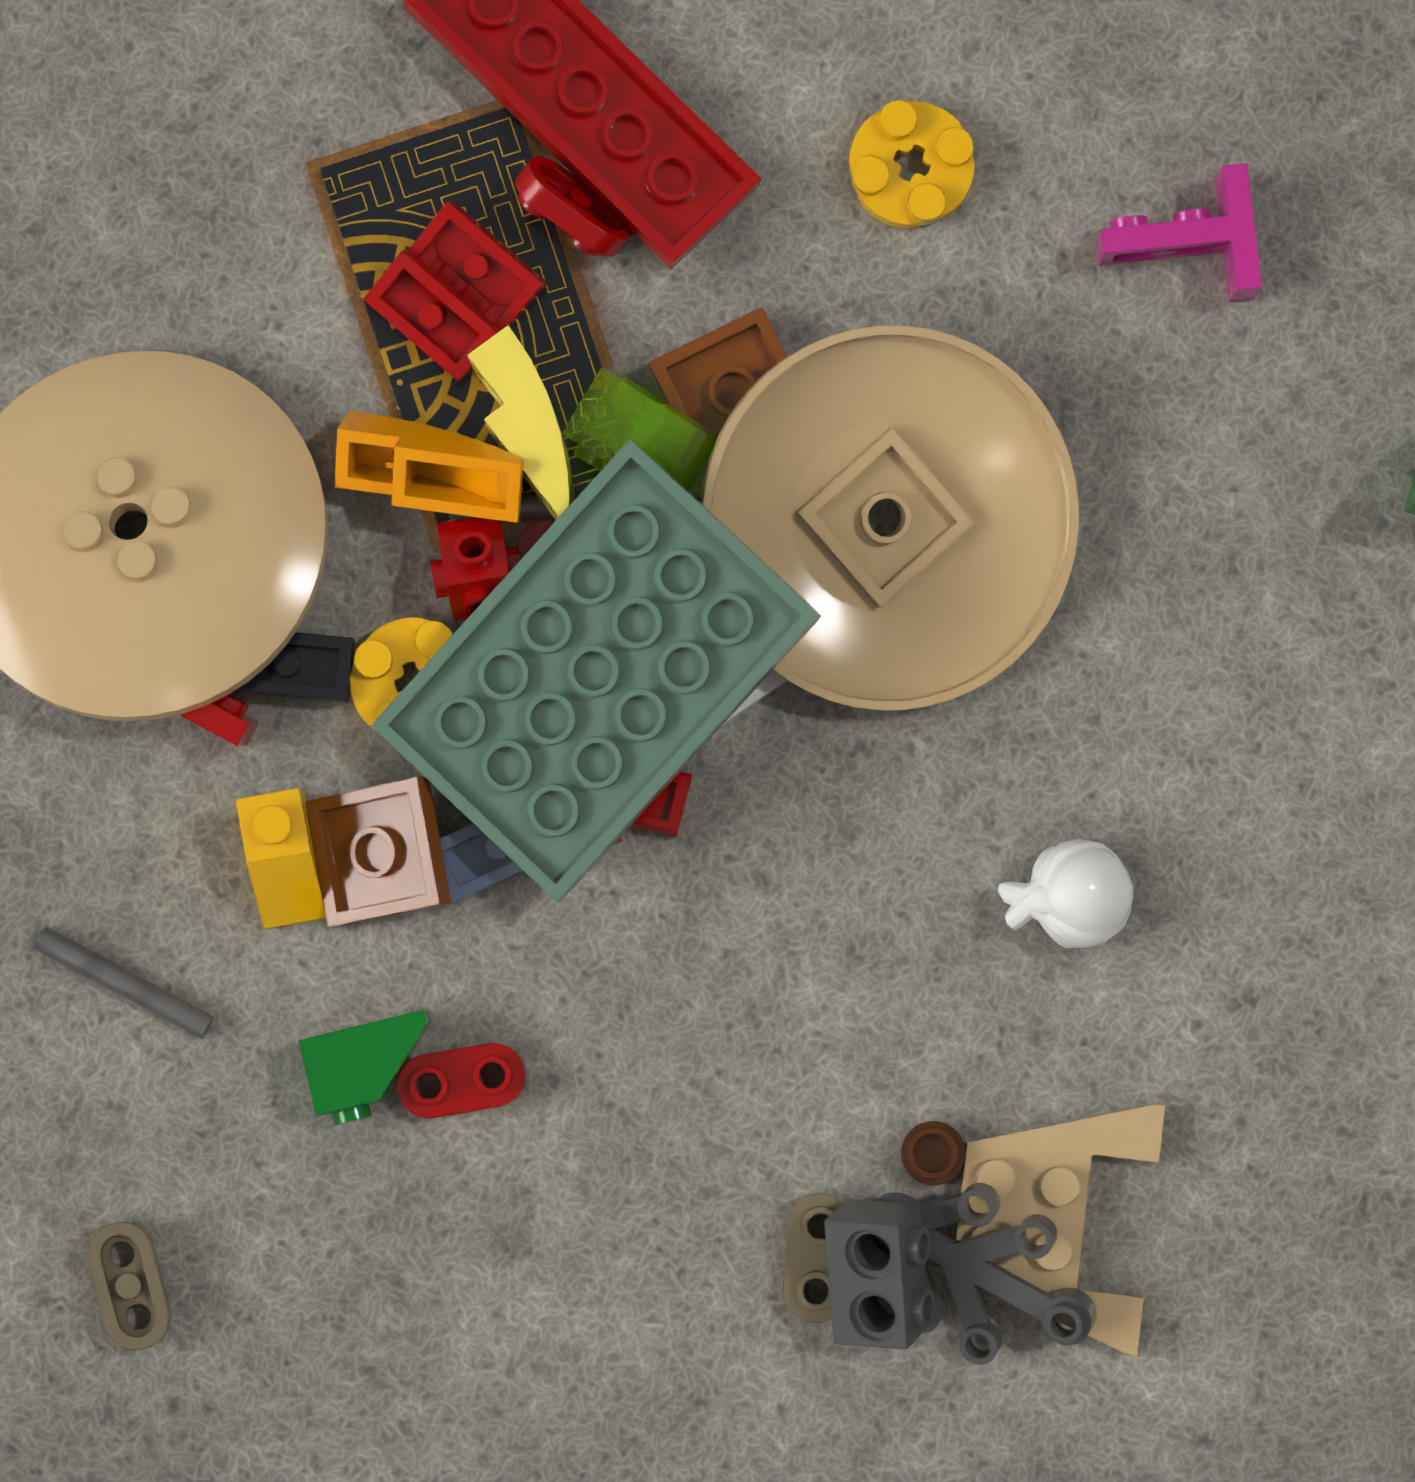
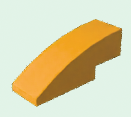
[335,410,524,523]

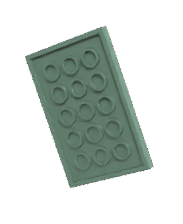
[371,439,822,902]

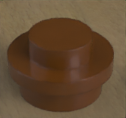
[901,1121,966,1185]

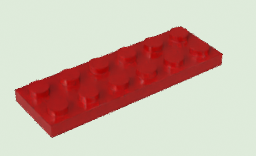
[403,0,762,270]

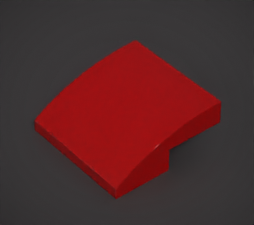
[363,201,548,382]

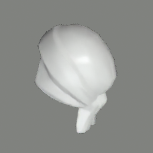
[997,838,1134,948]

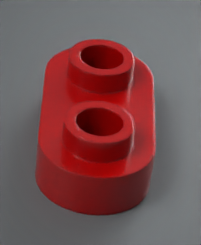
[515,156,633,257]
[397,1043,526,1118]

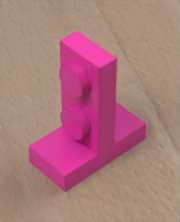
[1096,163,1262,302]

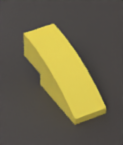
[467,325,575,520]

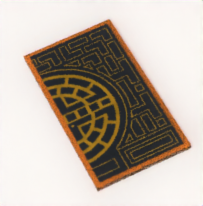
[306,100,641,553]

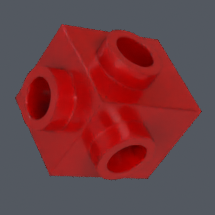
[430,517,521,621]

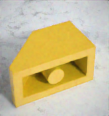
[235,788,326,930]

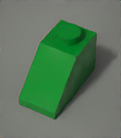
[298,1010,431,1126]

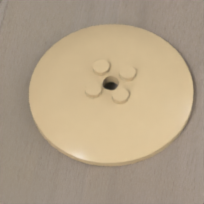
[701,326,1079,711]
[0,350,328,721]

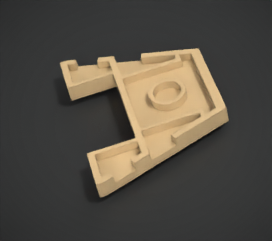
[954,1104,1166,1356]

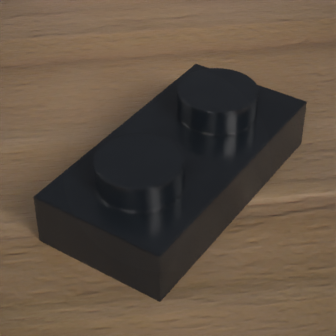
[233,632,355,703]

